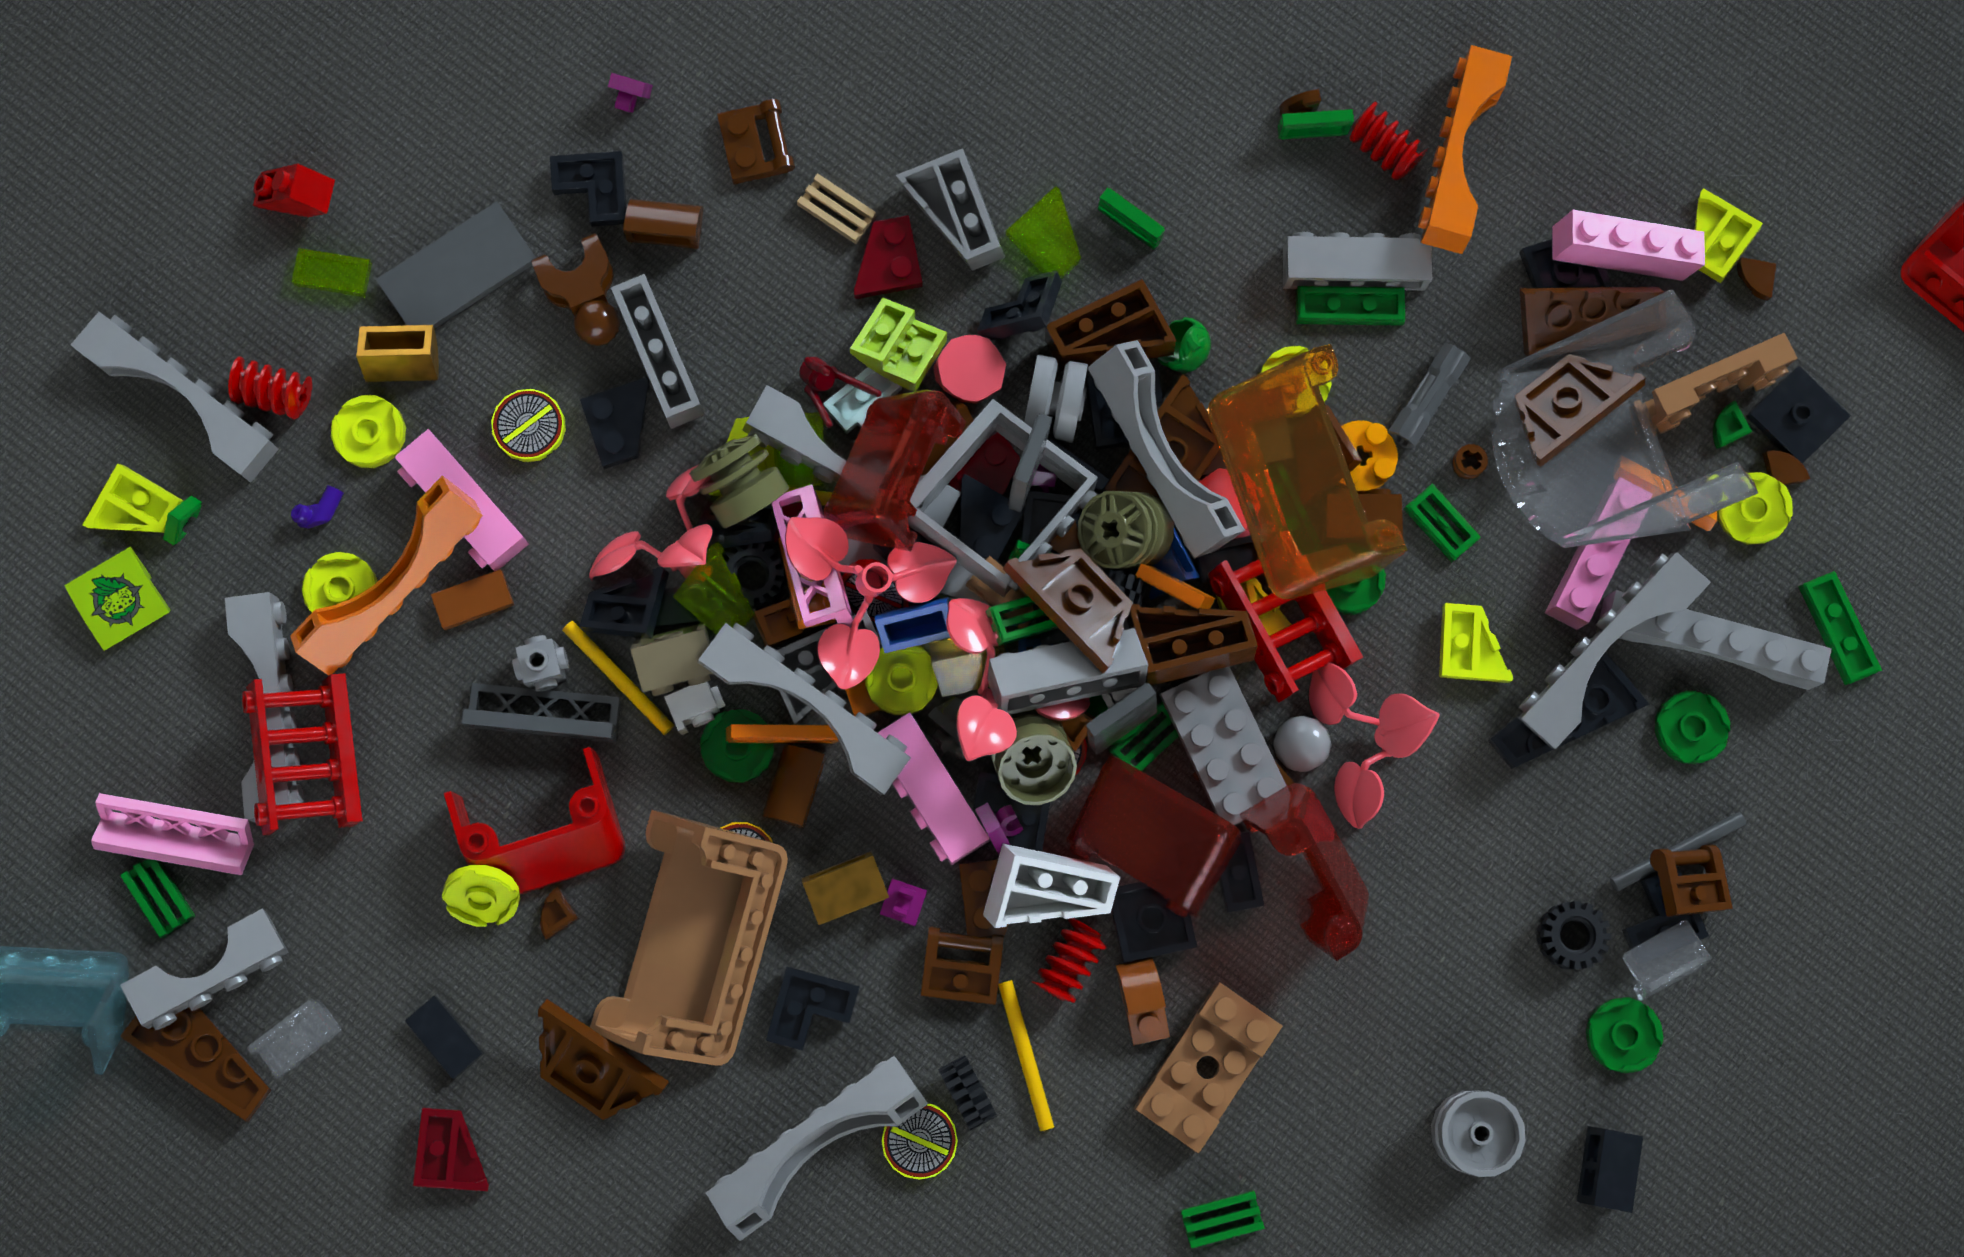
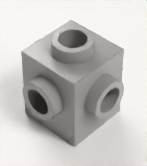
[512,635,569,692]

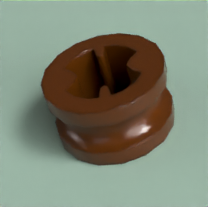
[1452,444,1488,479]

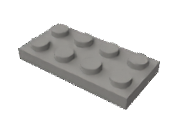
[1159,666,1292,830]

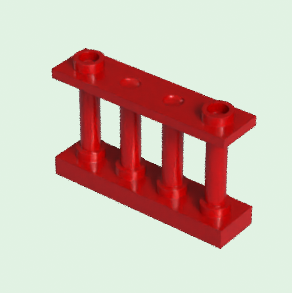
[1208,529,1363,703]
[242,673,362,835]

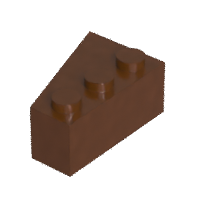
[1045,279,1176,371]
[1126,604,1258,686]

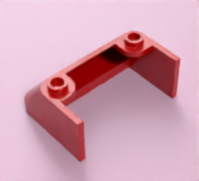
[1901,196,1964,332]
[444,747,626,895]

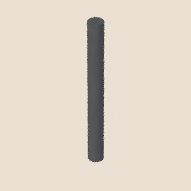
[1610,812,1746,892]

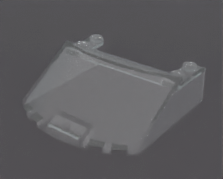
[1492,290,1758,548]

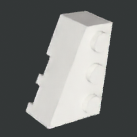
[983,844,1120,928]

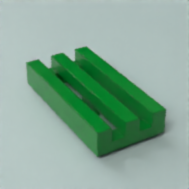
[1277,109,1354,140]
[1097,188,1165,250]
[1404,483,1481,563]
[986,596,1058,646]
[1108,701,1179,779]
[120,859,196,938]
[1180,1190,1265,1249]

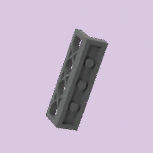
[461,683,621,743]

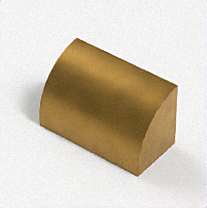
[356,325,439,382]
[802,851,889,925]

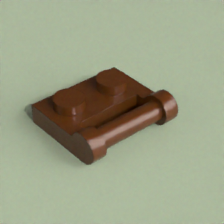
[717,99,795,185]
[1650,845,1733,917]
[921,927,1004,1005]

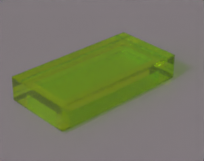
[291,248,372,297]

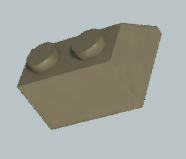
[630,622,713,696]

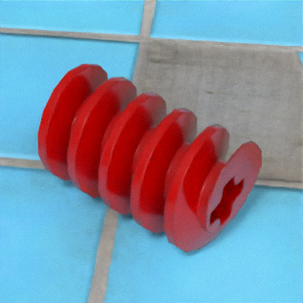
[1350,101,1428,180]
[228,356,312,419]
[1032,918,1107,1003]

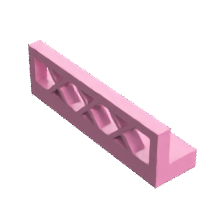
[771,484,853,628]
[91,793,254,875]

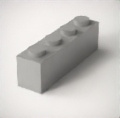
[1283,232,1432,291]
[611,274,704,429]
[988,628,1148,715]

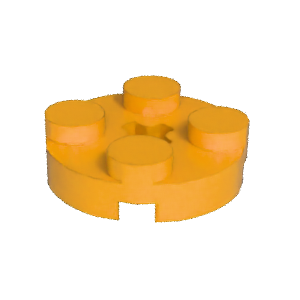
[1339,420,1398,494]

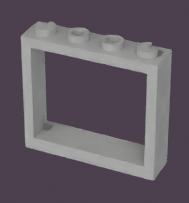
[899,399,1098,598]

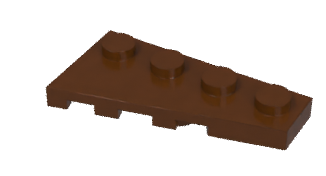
[1519,287,1665,359]
[120,973,271,1122]

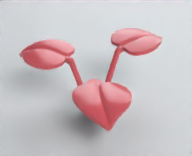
[589,465,714,586]
[785,517,957,690]
[946,598,1090,761]
[1309,663,1440,829]

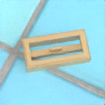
[797,173,876,244]

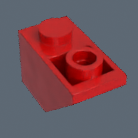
[253,163,335,217]

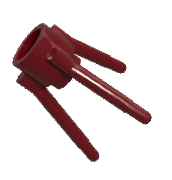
[799,357,882,428]

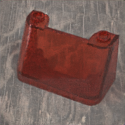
[824,389,966,552]
[1066,755,1242,918]
[1239,783,1369,961]

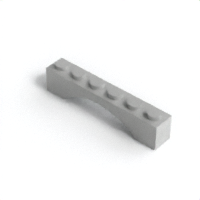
[71,312,279,483]
[1088,340,1245,558]
[742,385,961,527]
[1518,552,1711,749]
[1596,590,1832,690]
[225,592,304,823]
[698,623,911,795]
[706,1056,928,1241]

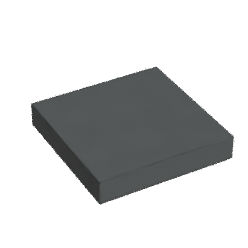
[1008,414,1052,513]
[1086,683,1157,755]

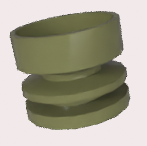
[689,433,789,528]
[1078,491,1174,569]
[991,709,1077,805]

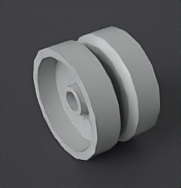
[1024,354,1088,443]
[1431,1090,1526,1177]

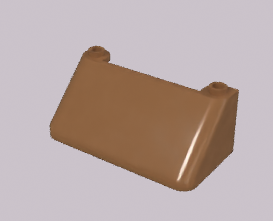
[590,810,788,1066]

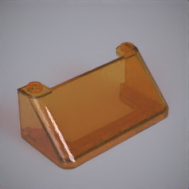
[1207,344,1408,599]

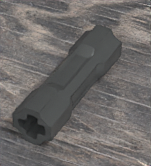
[1388,343,1471,450]

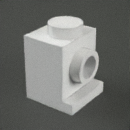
[664,682,725,735]

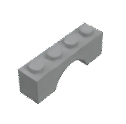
[120,908,289,1030]

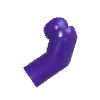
[291,485,344,529]

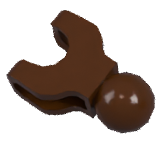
[531,233,620,346]

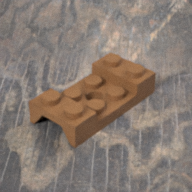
[1633,333,1798,434]
[1133,982,1283,1154]

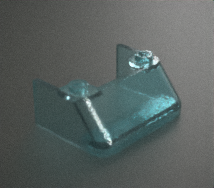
[0,946,129,1075]

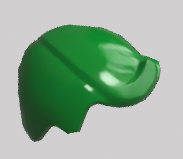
[1158,317,1211,373]

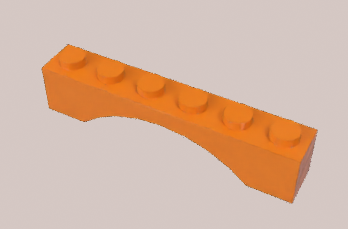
[1418,45,1512,254]
[290,475,483,676]

